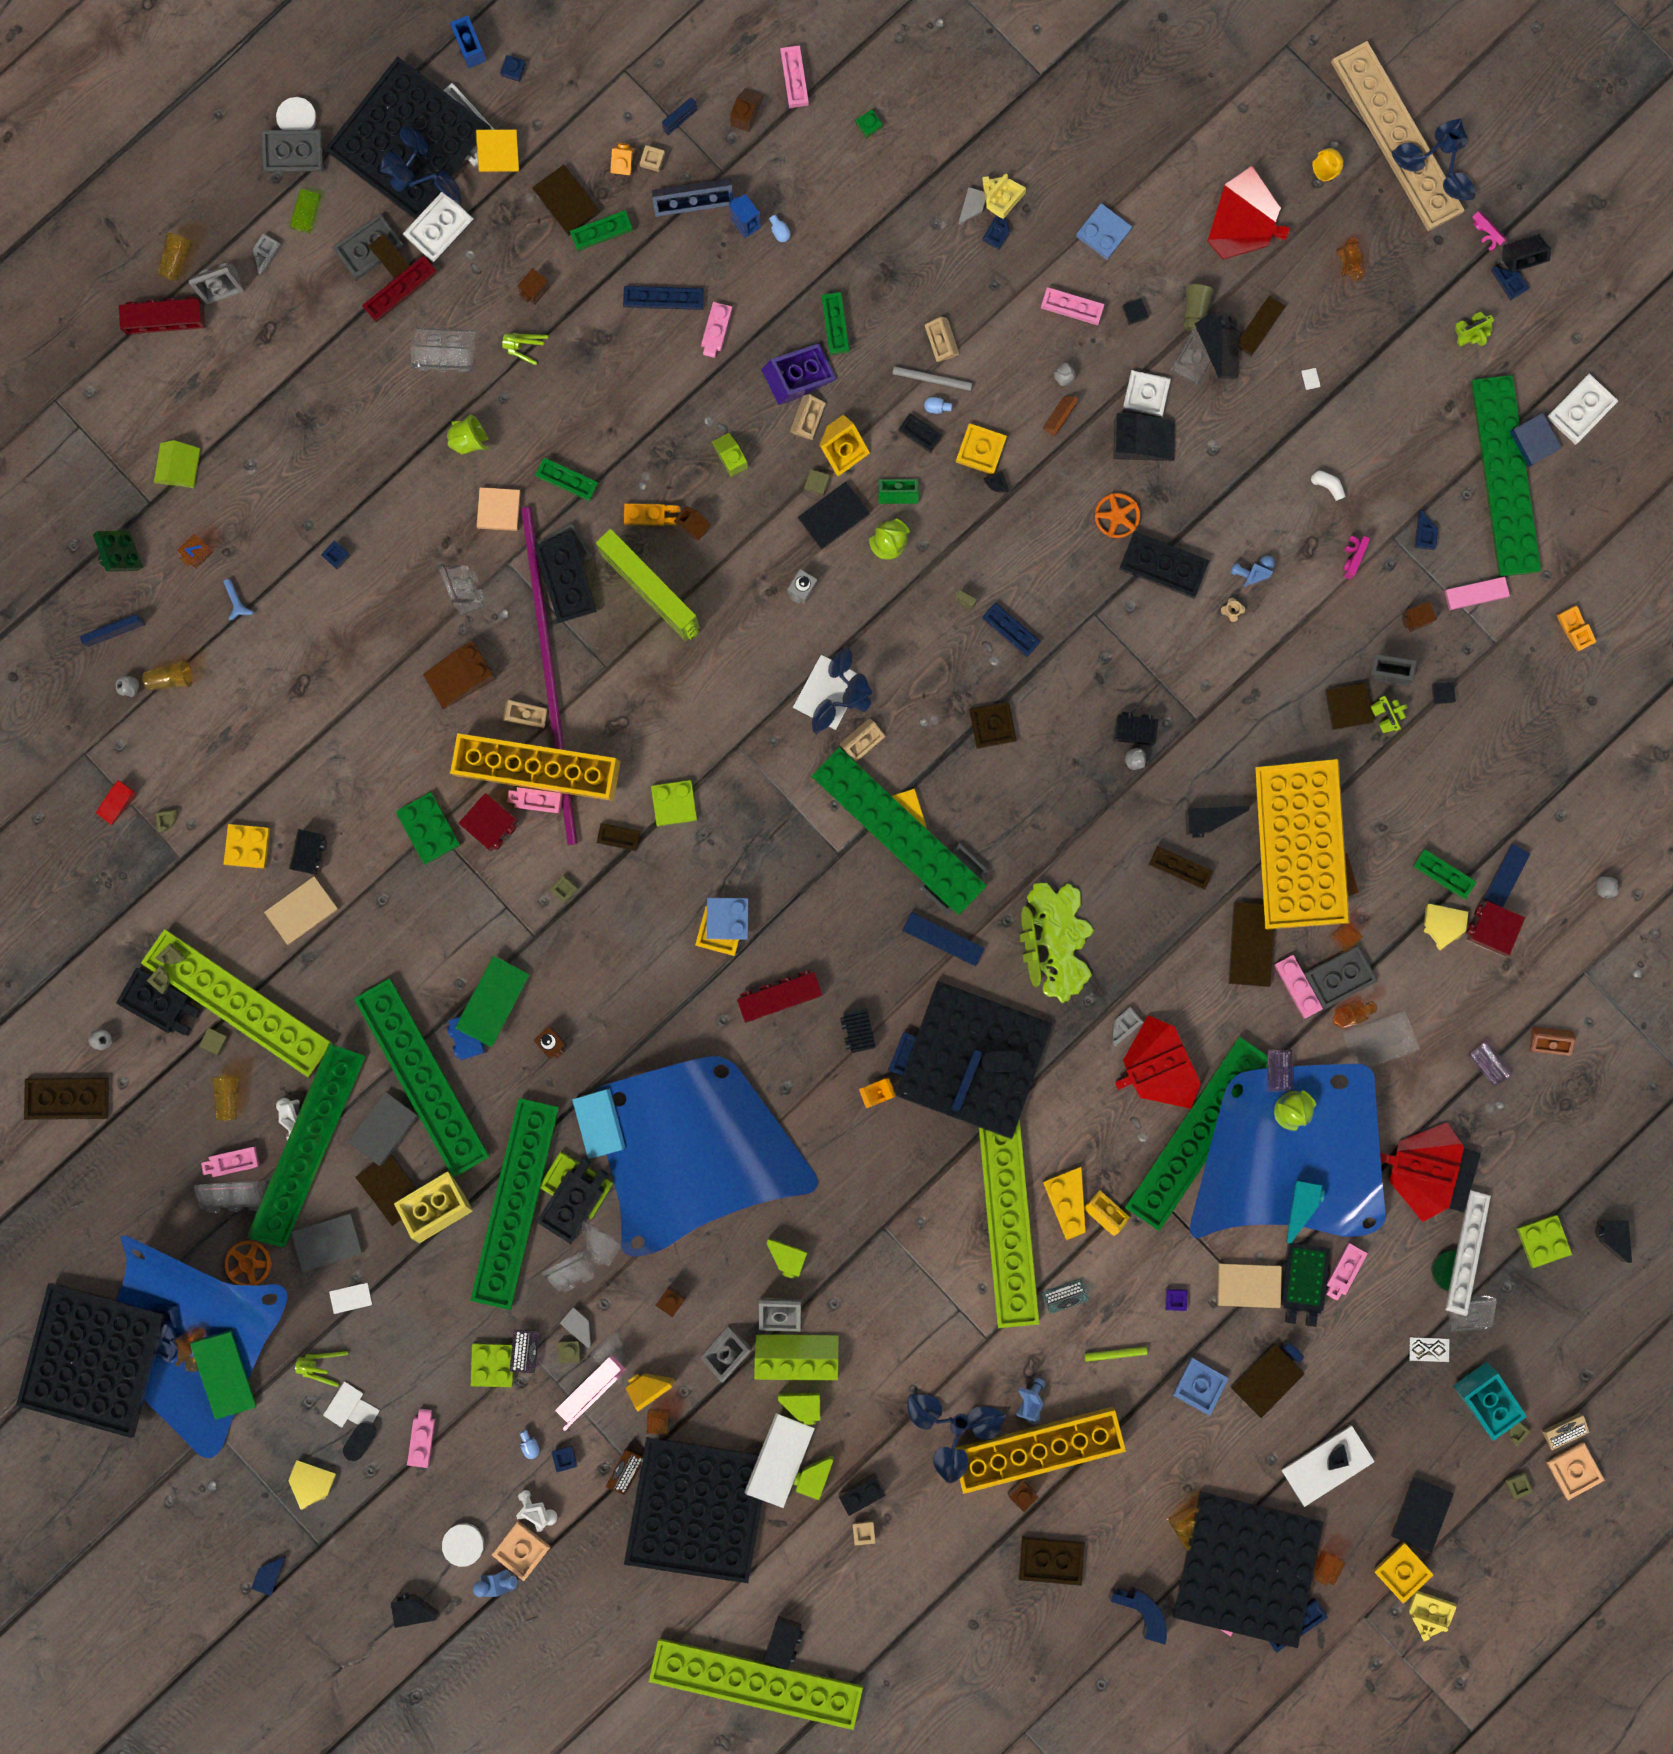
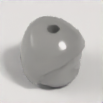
[1053,362,1076,386]
[115,676,139,697]
[1125,748,1146,770]
[1596,877,1619,898]
[88,1029,112,1050]

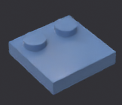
[1076,204,1132,260]
[706,898,749,940]
[1172,1358,1229,1416]

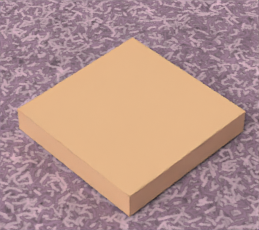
[477,488,521,531]
[1546,1442,1605,1500]
[492,1520,551,1581]

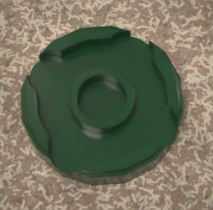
[1431,1250,1457,1292]

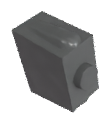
[1371,654,1416,687]

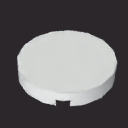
[276,97,317,130]
[442,1523,484,1567]

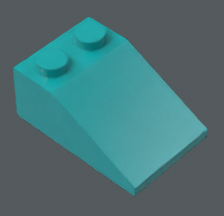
[1453,1362,1527,1441]

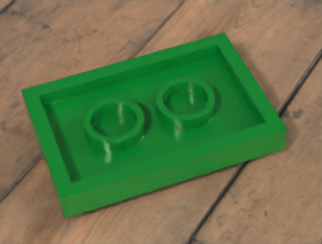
[395,792,461,865]

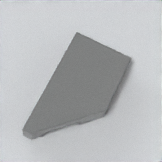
[958,187,986,225]
[253,233,282,276]
[1112,1007,1143,1047]
[560,1307,591,1349]

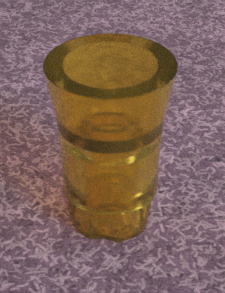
[158,232,194,281]
[143,659,192,691]
[211,1076,241,1121]

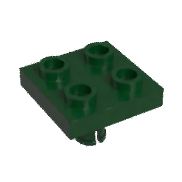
[93,531,143,572]

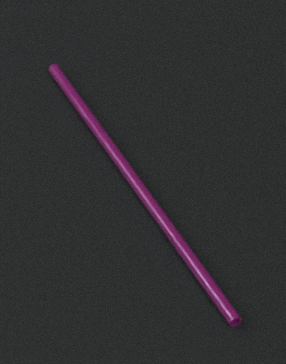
[521,507,578,845]

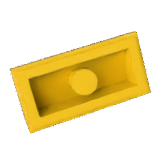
[1084,1190,1131,1236]

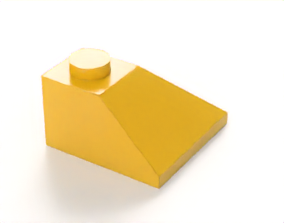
[819,415,870,476]
[626,1373,675,1411]

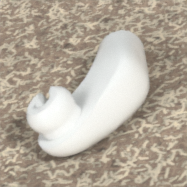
[1311,471,1346,501]

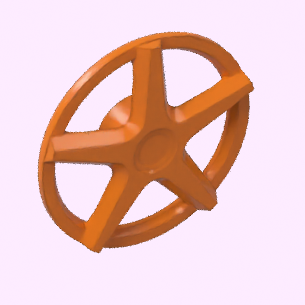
[1095,493,1140,538]
[224,1240,272,1285]

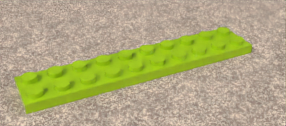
[141,929,334,1078]
[979,1119,1039,1328]
[649,1638,863,1730]

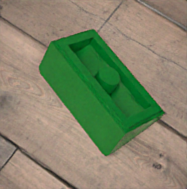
[878,479,919,504]

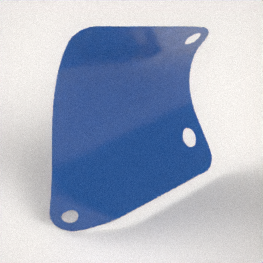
[594,1056,818,1257]
[1190,1064,1386,1238]
[116,1235,287,1458]

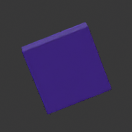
[1165,1289,1187,1311]

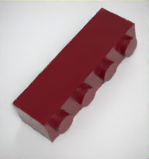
[119,297,205,335]
[737,970,823,1023]

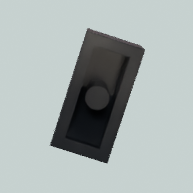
[1595,1219,1632,1263]
[391,1592,440,1628]

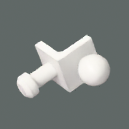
[276,1098,299,1140]
[516,1490,558,1532]

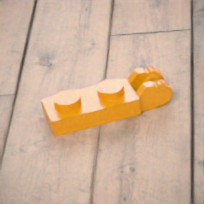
[624,504,681,526]

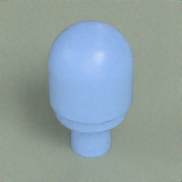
[769,215,791,242]
[924,397,952,414]
[519,1430,540,1459]

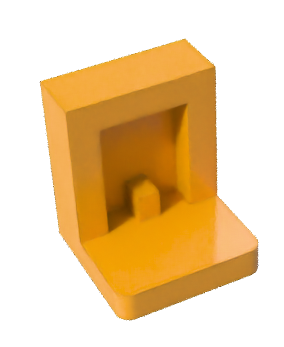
[610,143,634,175]
[859,1078,895,1108]

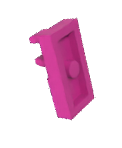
[1472,211,1508,251]
[1343,536,1370,580]

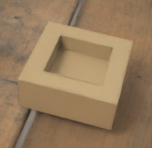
[640,145,665,172]
[852,1521,875,1546]

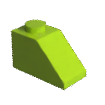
[712,433,748,477]
[767,1238,807,1279]
[778,1392,820,1425]
[793,1455,834,1500]

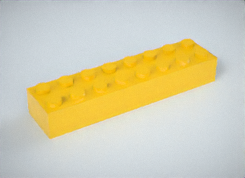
[450,733,621,801]
[955,1407,1126,1494]

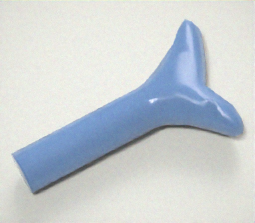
[223,579,254,620]

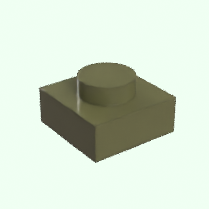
[558,1340,581,1364]

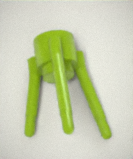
[502,333,549,365]
[295,1351,348,1387]

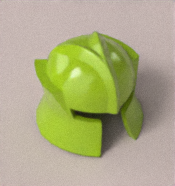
[447,414,489,455]
[869,518,910,559]
[1274,1090,1316,1131]

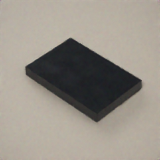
[798,482,870,550]
[1449,1148,1481,1213]
[1391,1477,1454,1553]

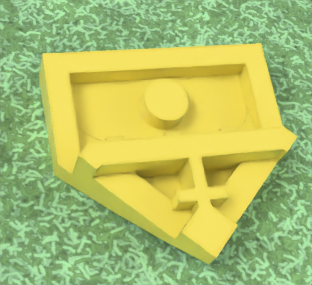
[982,174,1026,219]
[1424,904,1468,950]
[289,1460,336,1510]
[1409,1591,1457,1641]

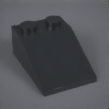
[1194,312,1239,379]
[1113,413,1175,461]

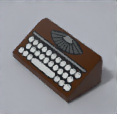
[605,1447,643,1495]

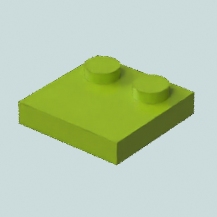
[651,780,697,827]

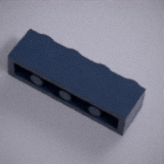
[652,178,734,217]

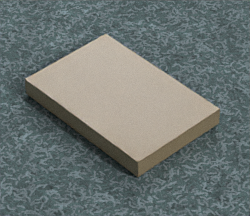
[264,876,339,945]
[1217,1263,1281,1308]

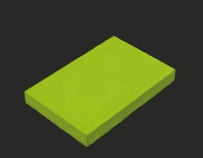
[540,1152,613,1219]

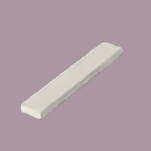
[1445,1190,1491,1316]

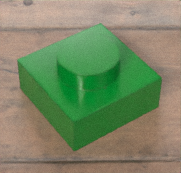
[855,109,883,139]

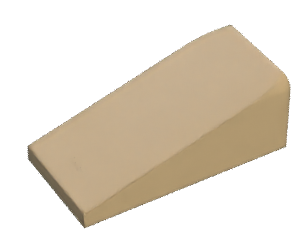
[503,700,548,729]

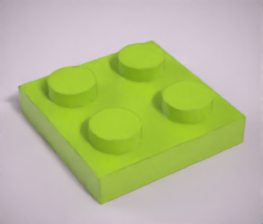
[1517,1215,1572,1268]
[471,1343,515,1387]

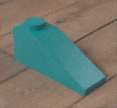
[1286,1180,1325,1244]

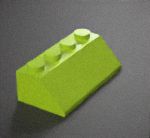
[754,1334,839,1380]

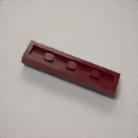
[362,255,437,323]

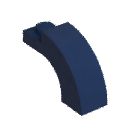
[1109,1587,1167,1645]

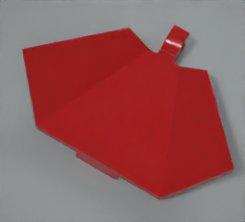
[1207,166,1290,260]
[1115,1015,1201,1109]
[1380,1122,1464,1222]

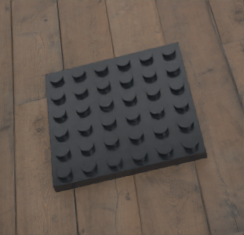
[324,56,492,220]
[895,981,1053,1140]
[16,1283,166,1438]
[624,1437,763,1583]
[1173,1491,1324,1648]

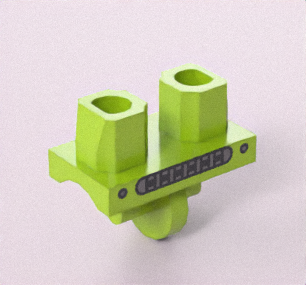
[1455,311,1494,347]
[1371,696,1408,733]

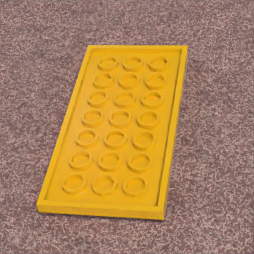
[1255,759,1350,930]

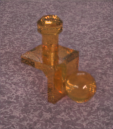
[1336,237,1365,281]
[1333,1000,1377,1029]
[175,1327,205,1373]

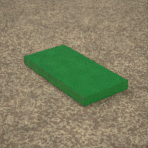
[454,955,529,1047]
[190,1329,257,1420]

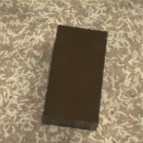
[368,234,410,279]
[596,823,641,852]

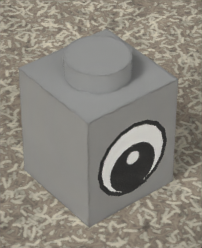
[787,569,818,604]

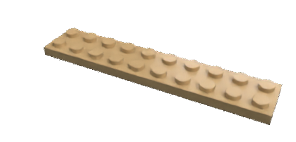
[1331,41,1465,231]

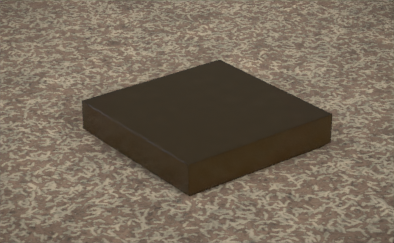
[1325,683,1374,730]
[969,702,1017,749]

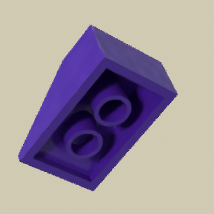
[761,344,836,405]

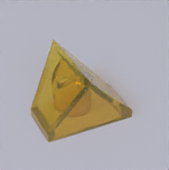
[1167,1504,1199,1551]

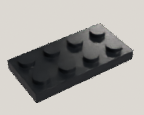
[1119,531,1210,599]
[534,534,597,623]

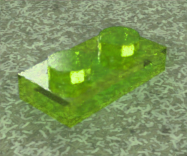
[290,189,321,234]

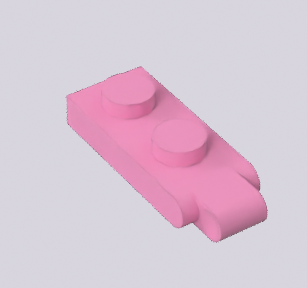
[701,302,733,358]
[507,787,563,814]
[201,1147,260,1177]
[1326,1243,1368,1300]
[407,1409,435,1468]

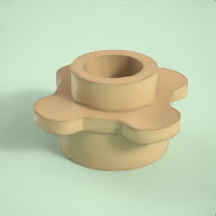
[1221,598,1245,622]

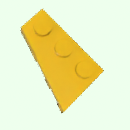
[1043,1166,1086,1240]

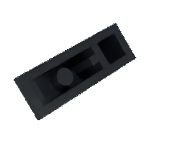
[1185,806,1250,838]

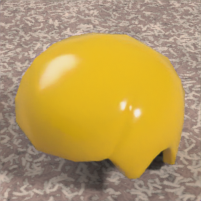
[1312,148,1344,182]

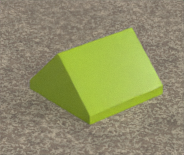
[154,440,201,488]

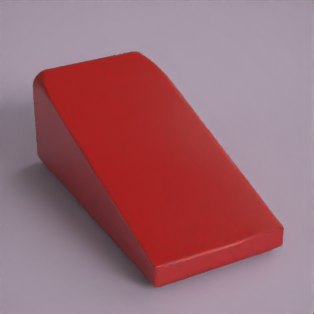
[96,780,137,825]

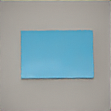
[572,1089,626,1159]

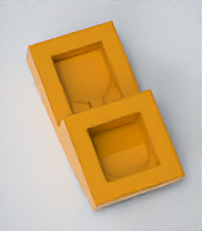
[1556,605,1596,651]

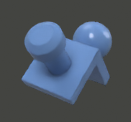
[1230,556,1275,588]
[1016,1378,1045,1425]
[473,1569,518,1597]

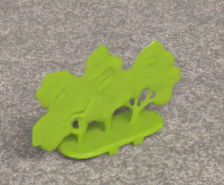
[1019,883,1095,1003]

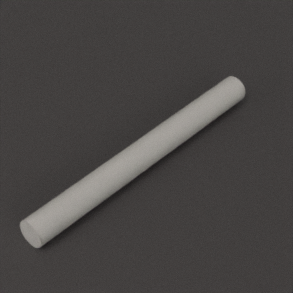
[893,366,972,391]

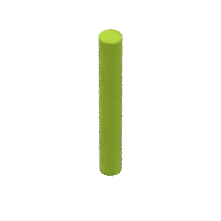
[1084,1346,1147,1362]

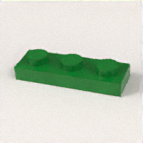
[570,210,633,252]
[821,292,849,355]
[535,457,599,502]
[1412,849,1477,900]

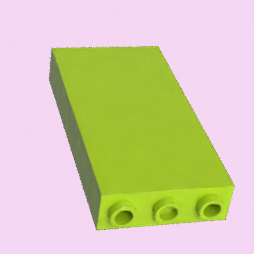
[596,529,700,642]

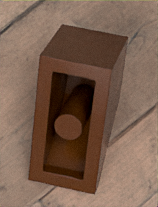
[730,88,763,132]

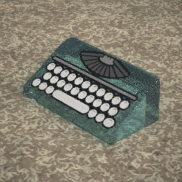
[1042,1279,1089,1314]

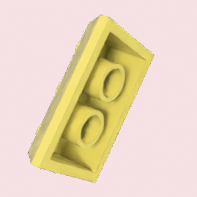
[394,1172,473,1243]

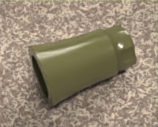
[1184,284,1214,332]

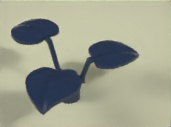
[1392,118,1475,200]
[380,126,461,204]
[812,646,873,735]
[907,1394,1006,1483]

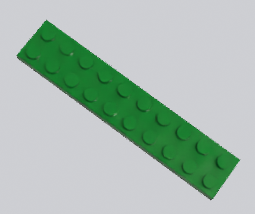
[1471,375,1541,577]
[811,747,987,916]
[354,978,490,1178]
[1124,1037,1274,1231]
[247,1043,366,1248]
[470,1098,560,1310]

